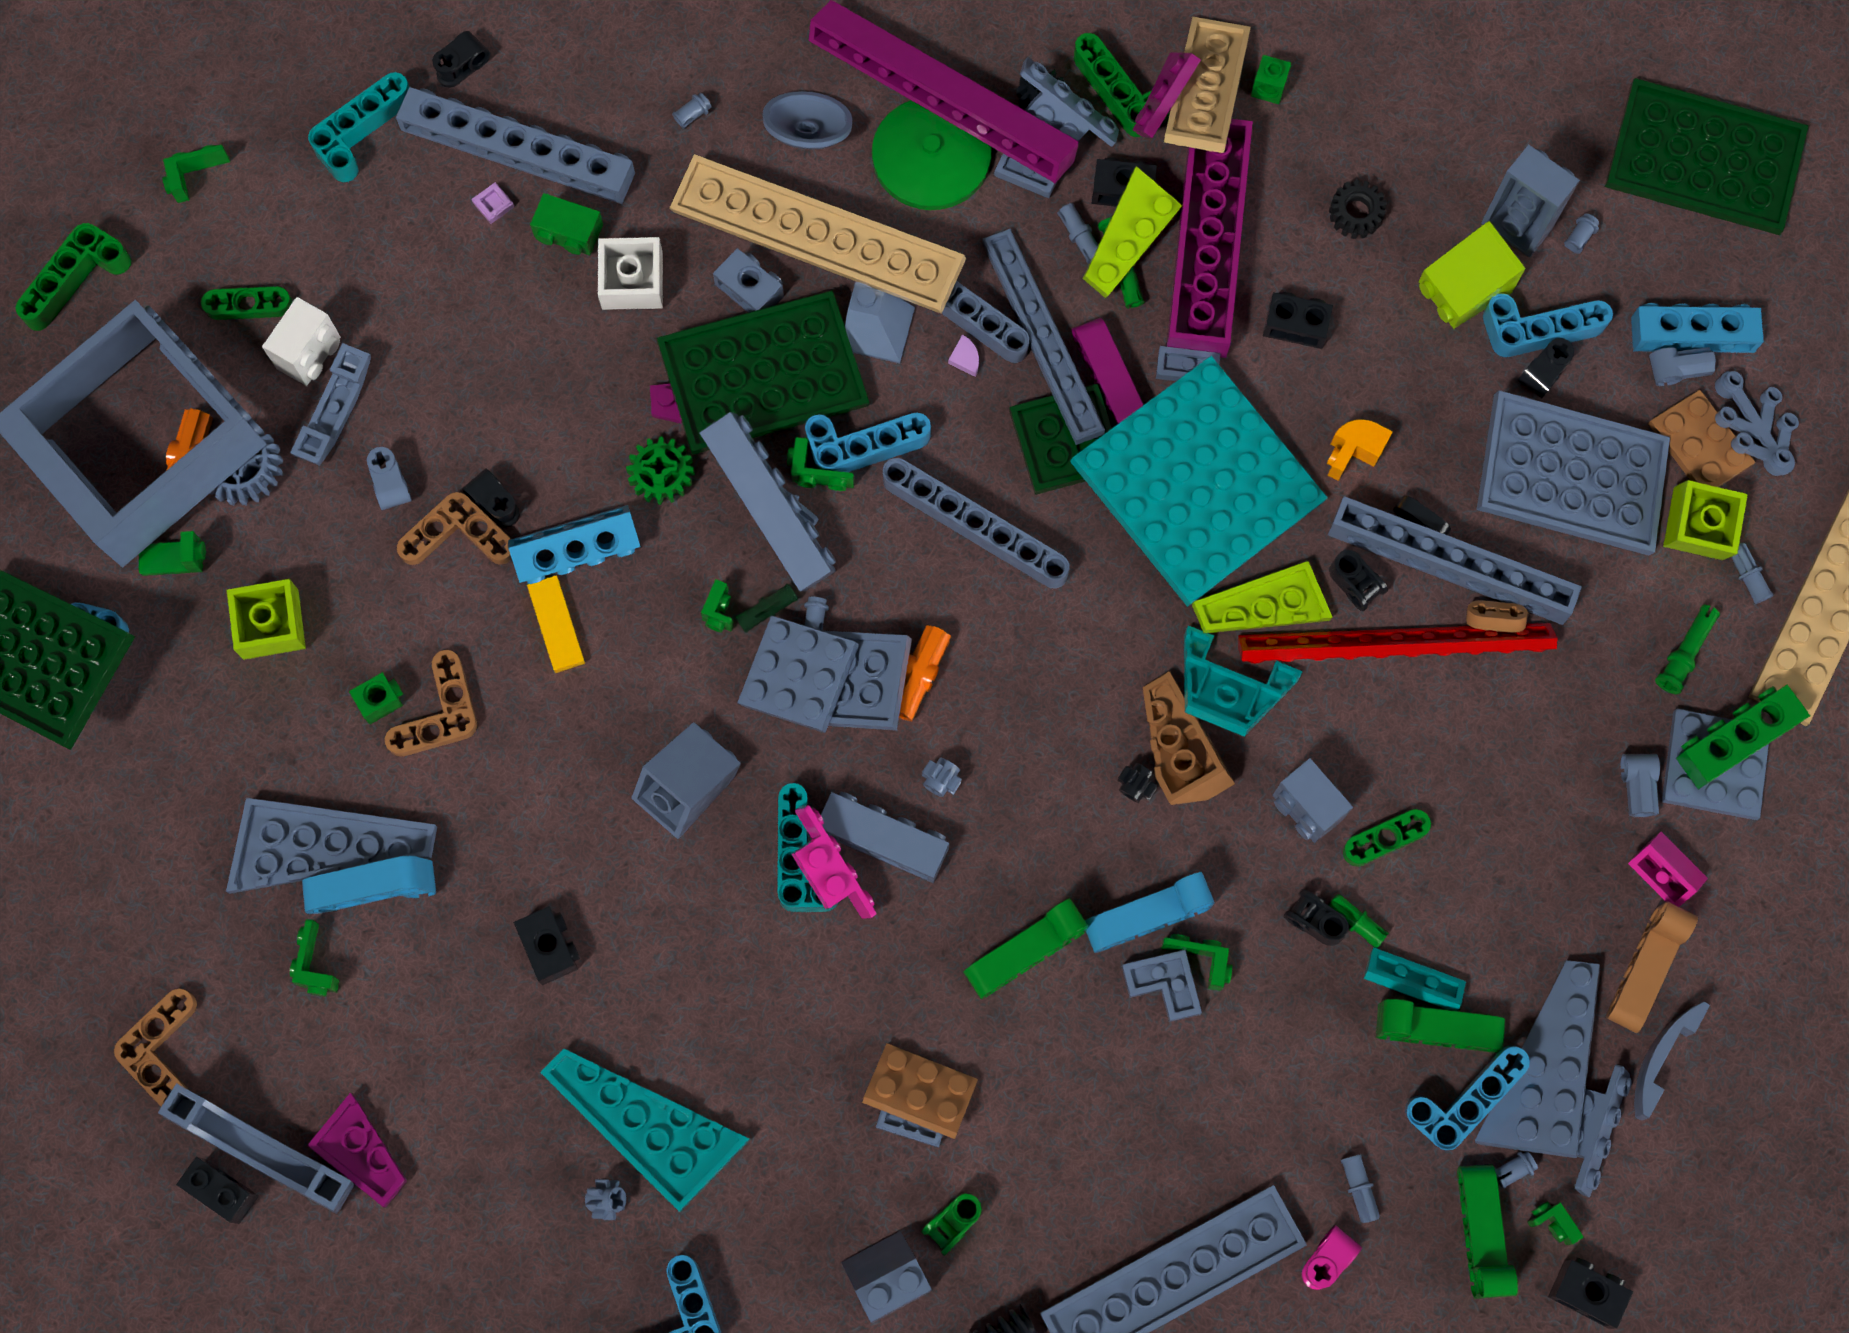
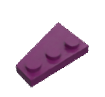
[1133,52,1201,138]
[307,1092,407,1208]

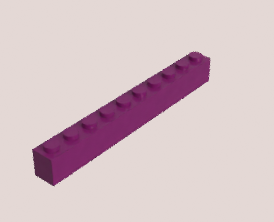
[809,0,1079,183]

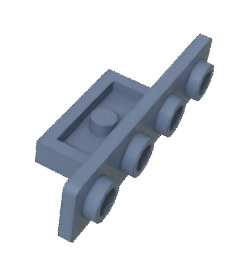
[1020,57,1119,147]
[1575,1064,1631,1197]

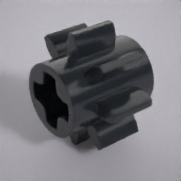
[1117,763,1157,803]

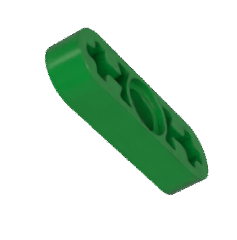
[201,287,292,320]
[1343,809,1431,866]

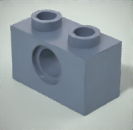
[713,248,784,313]

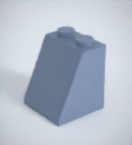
[631,722,741,839]
[841,1231,932,1323]

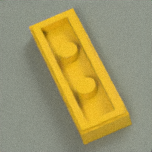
[527,575,585,673]

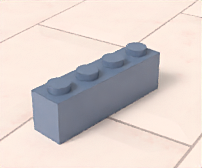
[821,792,949,883]

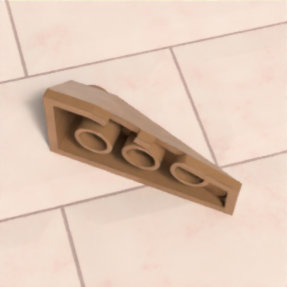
[1143,671,1235,805]

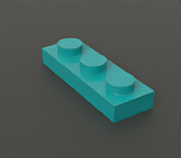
[1364,947,1466,1012]

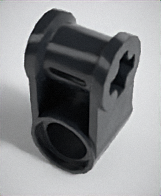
[432,31,490,88]
[1518,338,1574,399]
[462,468,520,528]
[1329,550,1388,611]
[1284,889,1348,946]

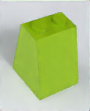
[1419,221,1526,329]

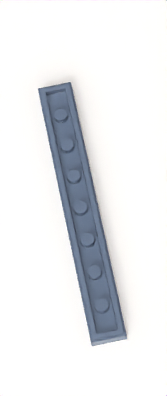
[982,229,1105,445]

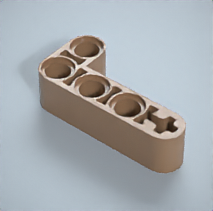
[1606,901,1698,1034]

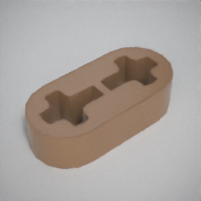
[1466,600,1528,632]

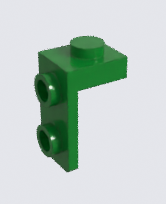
[162,145,230,203]
[787,437,854,491]
[139,531,206,576]
[290,919,340,997]
[1161,934,1232,991]

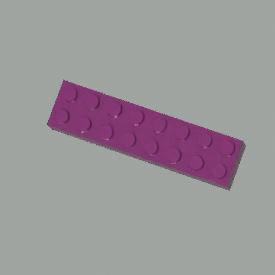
[1166,119,1253,358]

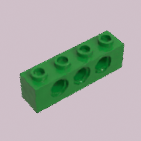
[1676,684,1811,790]

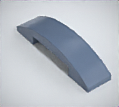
[290,343,371,466]
[1634,1002,1710,1121]

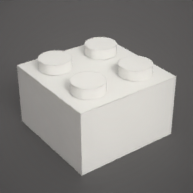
[598,237,663,310]
[262,297,341,386]

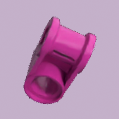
[1301,1225,1362,1290]

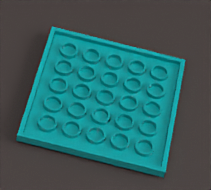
[1070,356,1328,607]

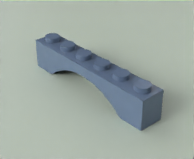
[158,1083,355,1214]

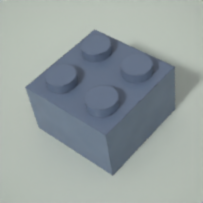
[1272,758,1353,843]

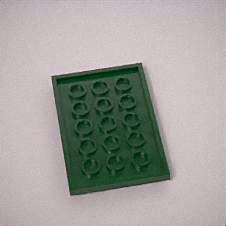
[1605,78,1809,235]
[657,290,869,455]
[0,570,135,750]

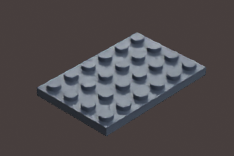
[1477,391,1670,556]

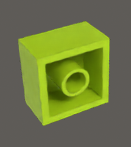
[1663,480,1748,560]
[227,579,306,660]

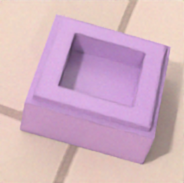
[471,182,514,224]

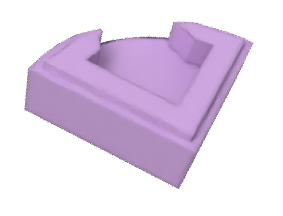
[948,335,979,377]

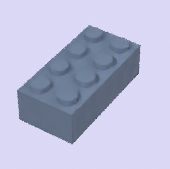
[1481,144,1580,258]

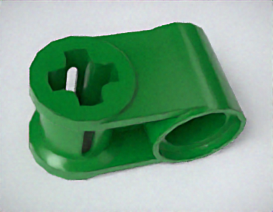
[921,1194,982,1256]

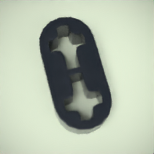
[1393,495,1451,535]

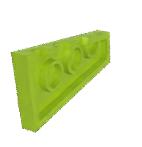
[1083,166,1182,298]
[1192,561,1333,633]

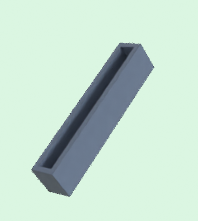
[700,412,836,592]

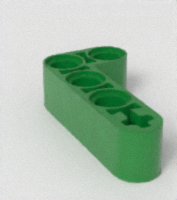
[1074,33,1171,137]
[16,223,131,331]
[963,898,1088,1000]
[1376,999,1505,1053]
[1457,1164,1518,1299]

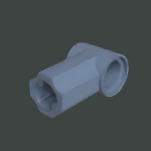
[1649,347,1716,386]
[1620,754,1660,817]

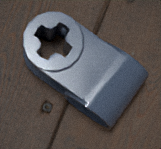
[367,447,412,511]

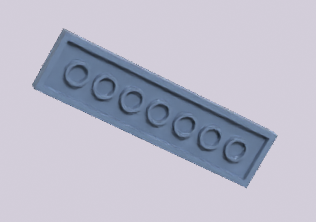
[1040,1185,1307,1333]

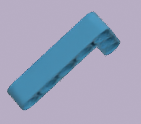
[666,1255,721,1333]

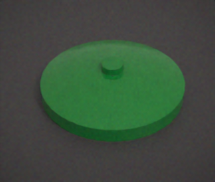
[872,100,991,210]

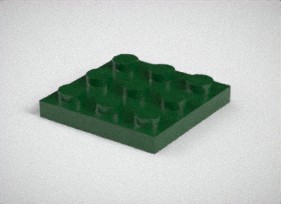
[1009,384,1112,495]

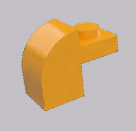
[1327,420,1393,481]

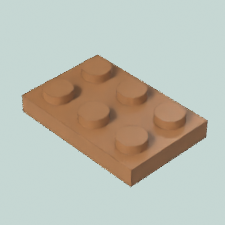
[1648,390,1756,487]
[862,1043,978,1139]

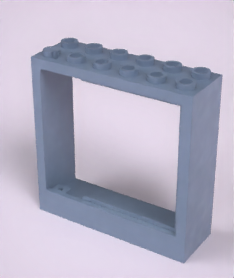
[0,300,267,568]

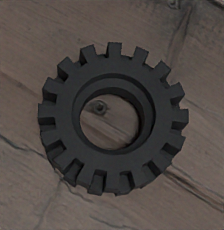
[1329,180,1387,239]

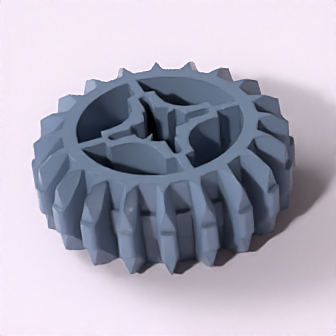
[209,428,283,506]

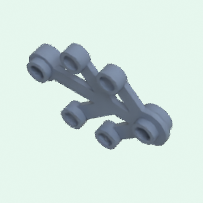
[1715,371,1799,476]

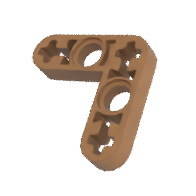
[397,492,512,565]
[385,650,477,757]
[114,989,197,1107]

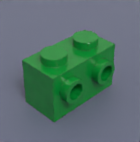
[530,193,603,256]

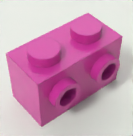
[1628,832,1708,907]

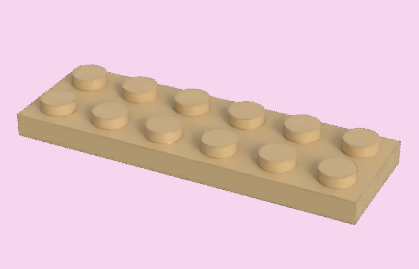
[1164,17,1251,153]

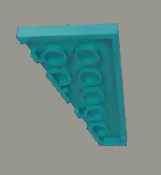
[540,1049,750,1212]

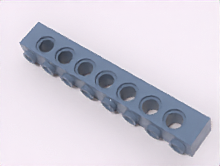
[396,87,635,204]
[1328,496,1582,625]

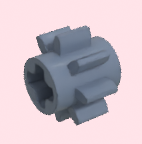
[922,758,961,797]
[585,1179,626,1220]

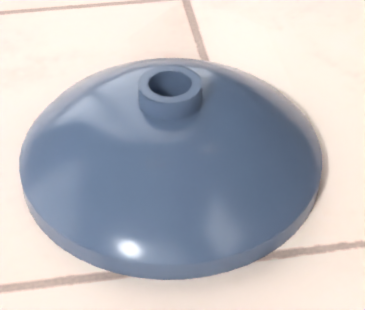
[762,91,852,150]

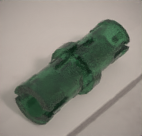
[735,583,798,633]

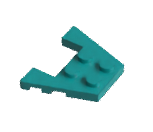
[1184,625,1302,737]

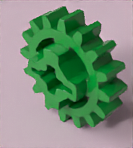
[626,437,695,505]

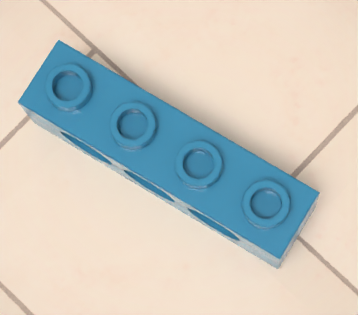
[1631,303,1764,353]
[508,505,641,584]

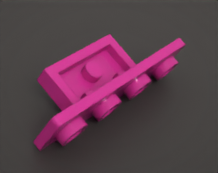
[791,805,877,919]

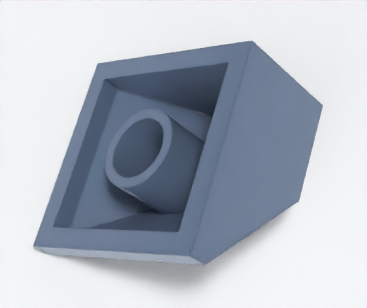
[845,282,915,364]

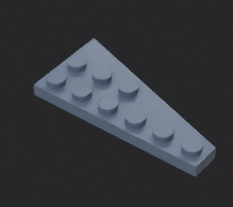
[226,798,437,894]
[1475,960,1600,1158]

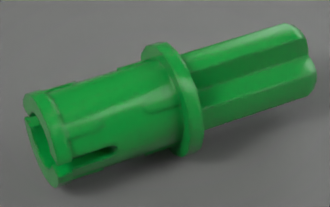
[1328,894,1389,948]

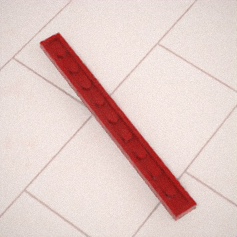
[1238,623,1558,663]

